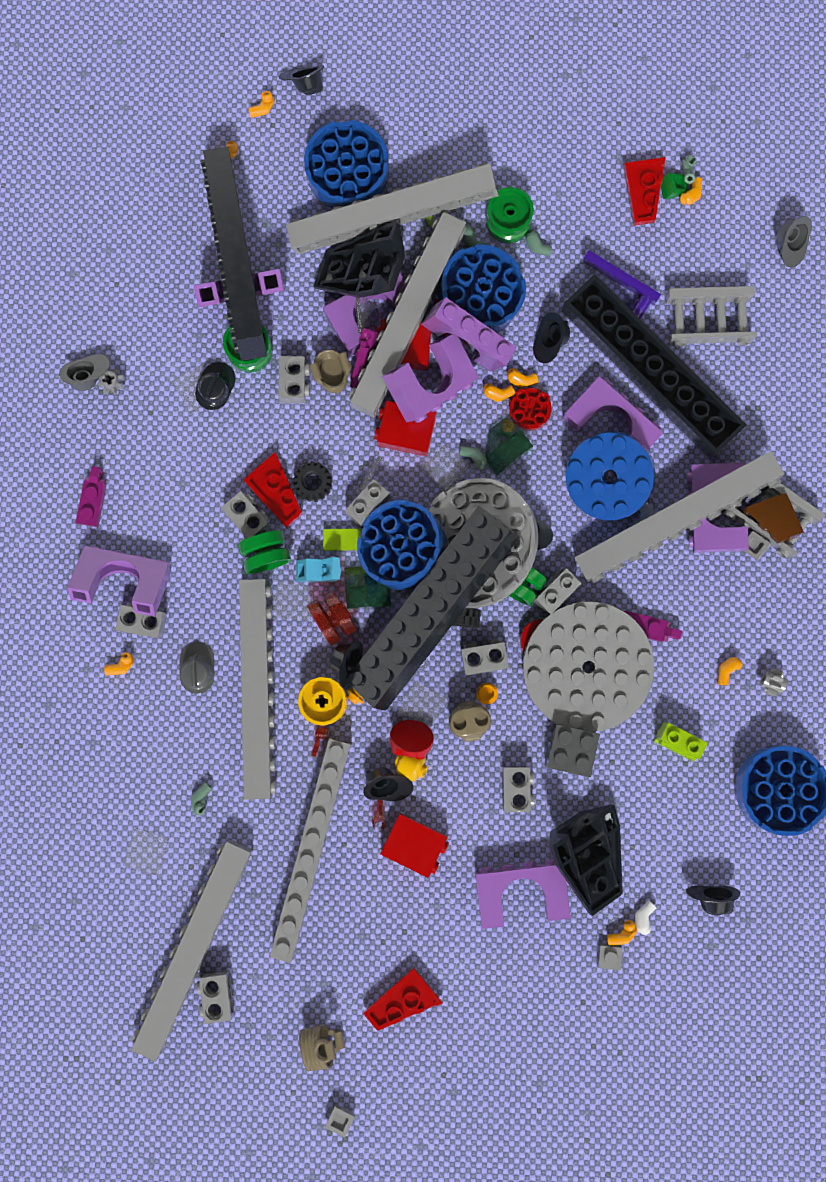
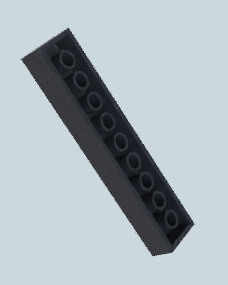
[201,147,267,361]
[561,274,747,460]
[346,506,520,711]

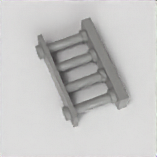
[665,286,757,347]
[721,483,825,559]

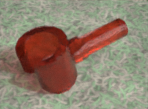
[311,727,328,757]
[372,800,386,830]

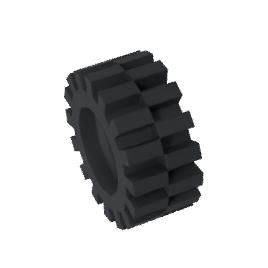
[293,461,332,502]
[452,608,481,628]

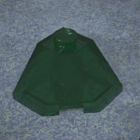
[485,417,533,476]
[344,566,391,611]

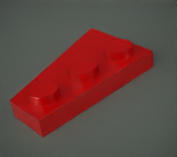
[624,157,666,226]
[244,452,302,528]
[363,967,443,1031]

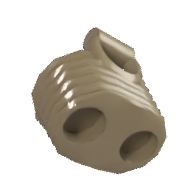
[309,349,352,394]
[449,700,491,742]
[299,1024,346,1072]

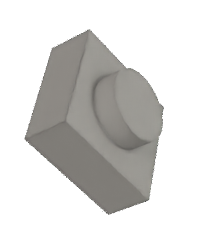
[744,531,771,561]
[597,944,623,971]
[325,1104,355,1138]

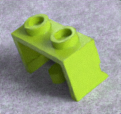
[654,722,708,762]

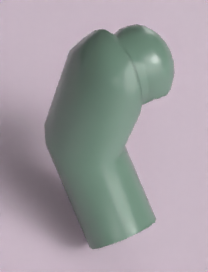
[682,154,697,184]
[462,226,487,248]
[526,230,552,257]
[459,445,487,470]
[191,782,213,816]

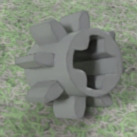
[97,368,125,395]
[760,669,788,696]

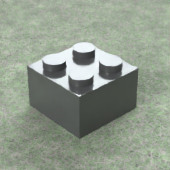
[545,724,600,778]

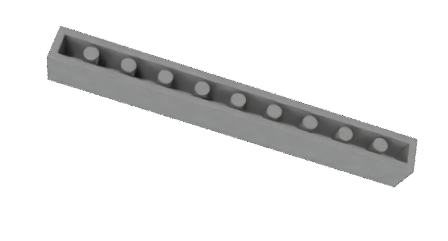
[286,163,499,255]
[349,212,467,418]
[574,451,785,583]
[239,579,277,800]
[270,738,352,963]
[131,839,253,1062]

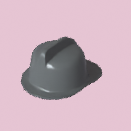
[777,216,812,268]
[59,354,110,391]
[179,642,214,694]

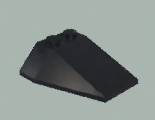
[313,222,405,298]
[549,804,623,916]

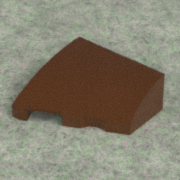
[743,493,804,544]

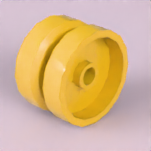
[298,677,348,726]

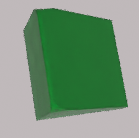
[661,173,688,199]

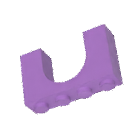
[194,269,286,308]
[323,273,406,357]
[421,297,517,372]
[382,333,479,423]
[562,376,663,449]
[687,462,749,553]
[67,546,170,617]
[475,859,571,929]

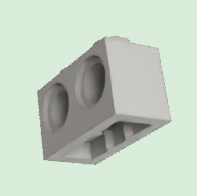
[278,356,310,403]
[345,479,390,528]
[221,491,271,538]
[534,568,582,614]
[115,602,167,639]
[461,639,509,676]
[502,766,535,812]
[197,970,235,1024]

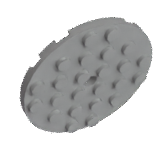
[429,478,538,608]
[523,601,654,732]

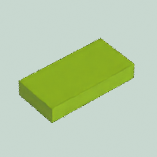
[323,528,363,551]

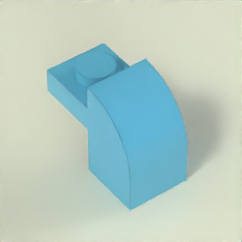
[296,557,342,583]

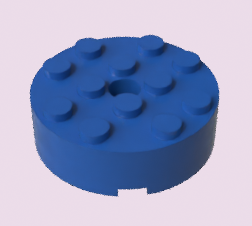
[304,120,389,209]
[437,244,526,333]
[566,431,656,520]
[357,500,448,591]
[735,745,826,836]

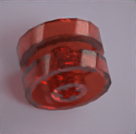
[307,590,357,646]

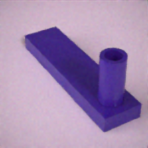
[583,250,661,319]

